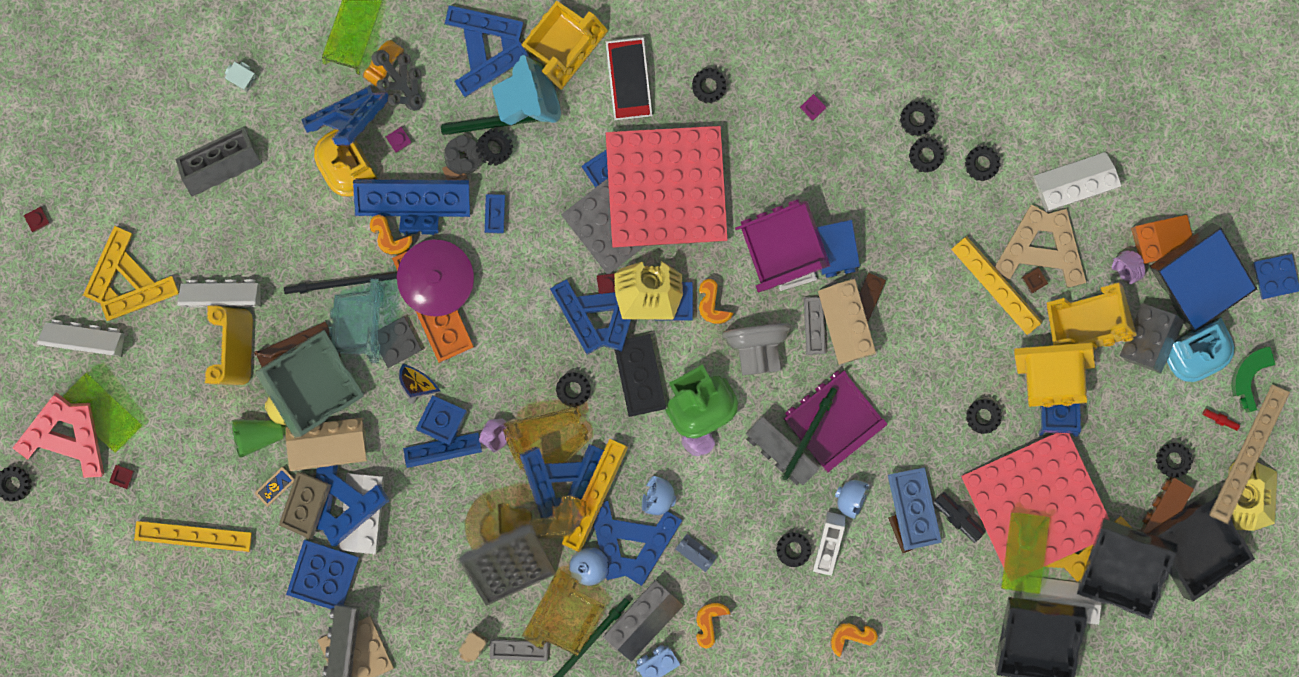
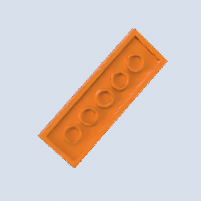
[392,251,474,363]

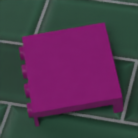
[735,199,830,293]
[784,370,888,473]

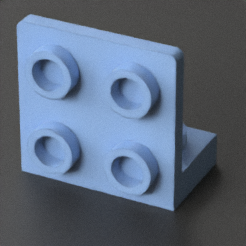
[635,644,680,677]

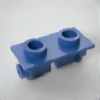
[399,216,439,235]

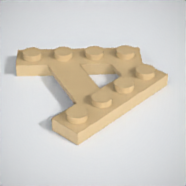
[995,204,1086,288]

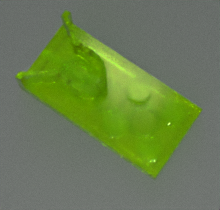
[322,0,383,75]
[62,371,143,453]
[1001,512,1050,594]

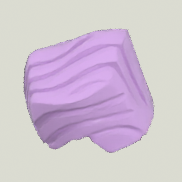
[1112,251,1145,284]
[479,418,511,453]
[682,433,715,456]

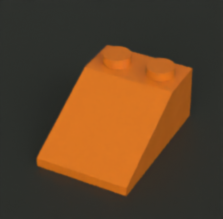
[1131,215,1192,264]

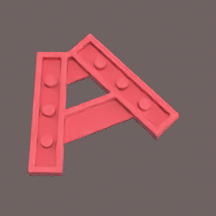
[13,392,104,478]

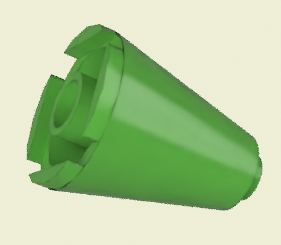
[232,419,286,458]

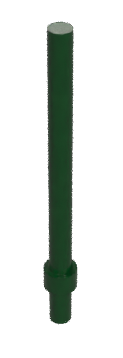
[781,387,838,482]
[553,598,630,677]

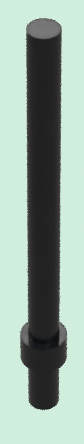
[283,271,397,294]

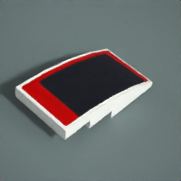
[605,37,652,120]

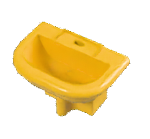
[314,129,379,197]

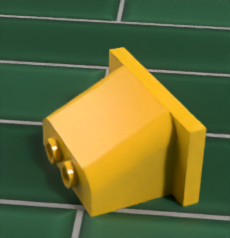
[521,0,608,90]
[1014,343,1095,407]

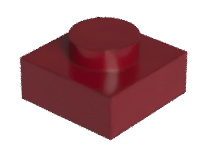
[23,207,50,233]
[597,274,615,294]
[109,465,135,489]

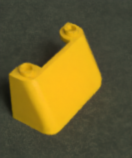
[205,306,253,385]

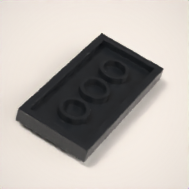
[614,334,666,417]

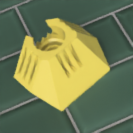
[614,262,683,320]
[1228,462,1277,531]

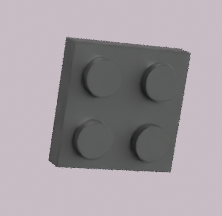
[370,317,422,368]

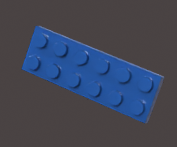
[353,179,470,217]

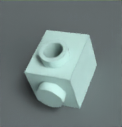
[225,62,257,92]

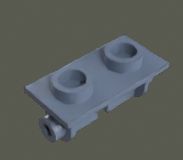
[675,534,717,572]

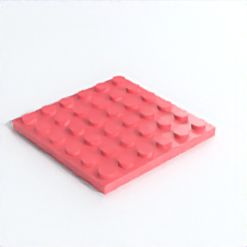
[605,126,728,248]
[961,433,1110,582]

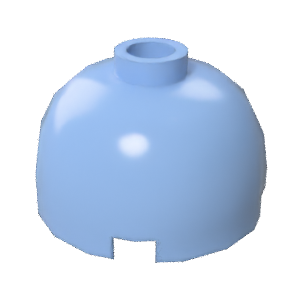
[642,476,676,515]
[835,480,870,519]
[569,547,609,586]

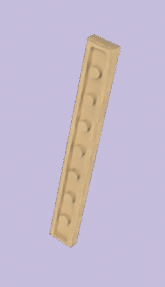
[1210,384,1290,524]

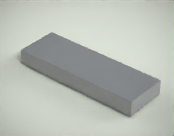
[804,297,826,355]
[490,639,548,661]

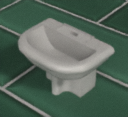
[721,323,791,376]

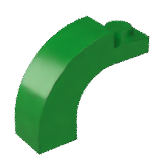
[1231,346,1276,413]

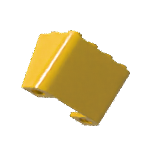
[1046,283,1137,351]

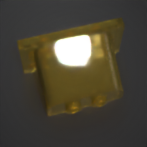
[522,568,605,656]

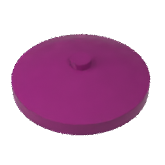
[397,239,474,317]

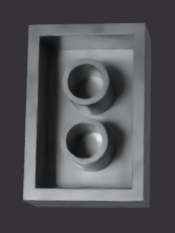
[1120,303,1183,373]

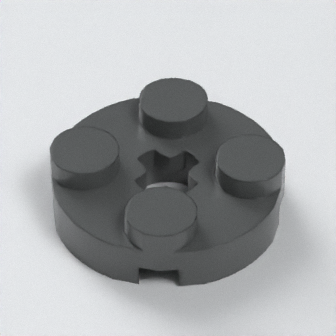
[443,135,482,175]

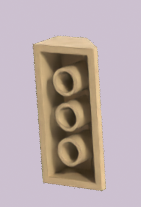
[818,279,876,365]
[286,418,367,471]

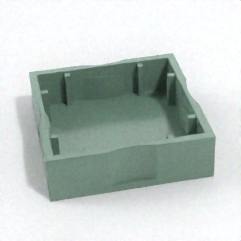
[254,330,364,438]

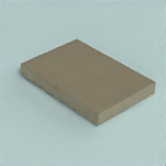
[279,471,331,539]

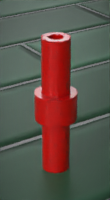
[1202,408,1240,431]

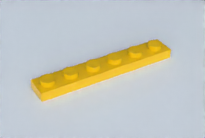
[951,236,1043,335]
[562,439,628,552]
[134,521,252,552]

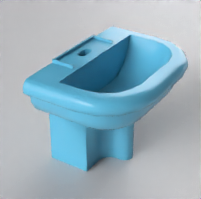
[492,55,561,125]
[1167,317,1234,382]

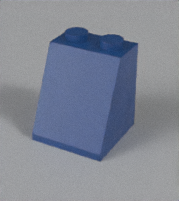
[817,220,860,278]

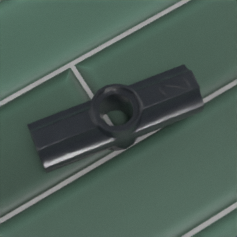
[933,491,986,543]

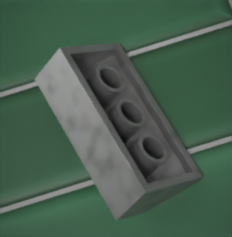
[175,126,261,196]
[746,417,820,485]
[603,579,684,662]
[323,604,360,677]

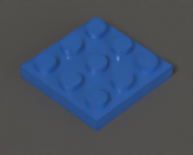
[286,540,360,609]

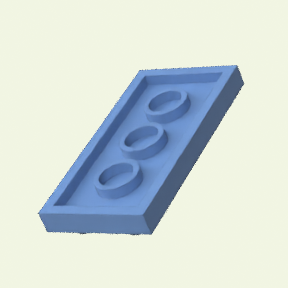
[888,467,942,551]

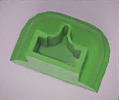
[666,365,738,438]

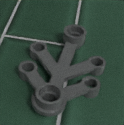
[372,50,423,111]

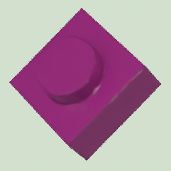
[799,94,827,122]
[386,127,412,153]

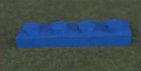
[403,433,482,468]

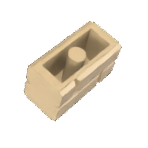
[459,630,488,663]

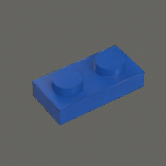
[484,194,505,234]

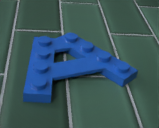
[445,5,529,98]
[301,86,389,145]
[550,279,632,355]
[520,444,604,525]
[315,465,390,546]
[594,501,682,586]

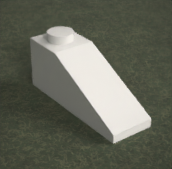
[813,512,846,576]

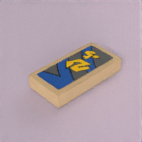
[255,467,294,507]

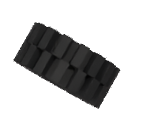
[692,68,726,104]
[900,101,935,136]
[476,128,513,166]
[909,137,944,173]
[965,146,1001,181]
[556,372,591,407]
[966,399,1002,434]
[1156,443,1193,477]
[0,467,32,502]
[776,532,811,567]

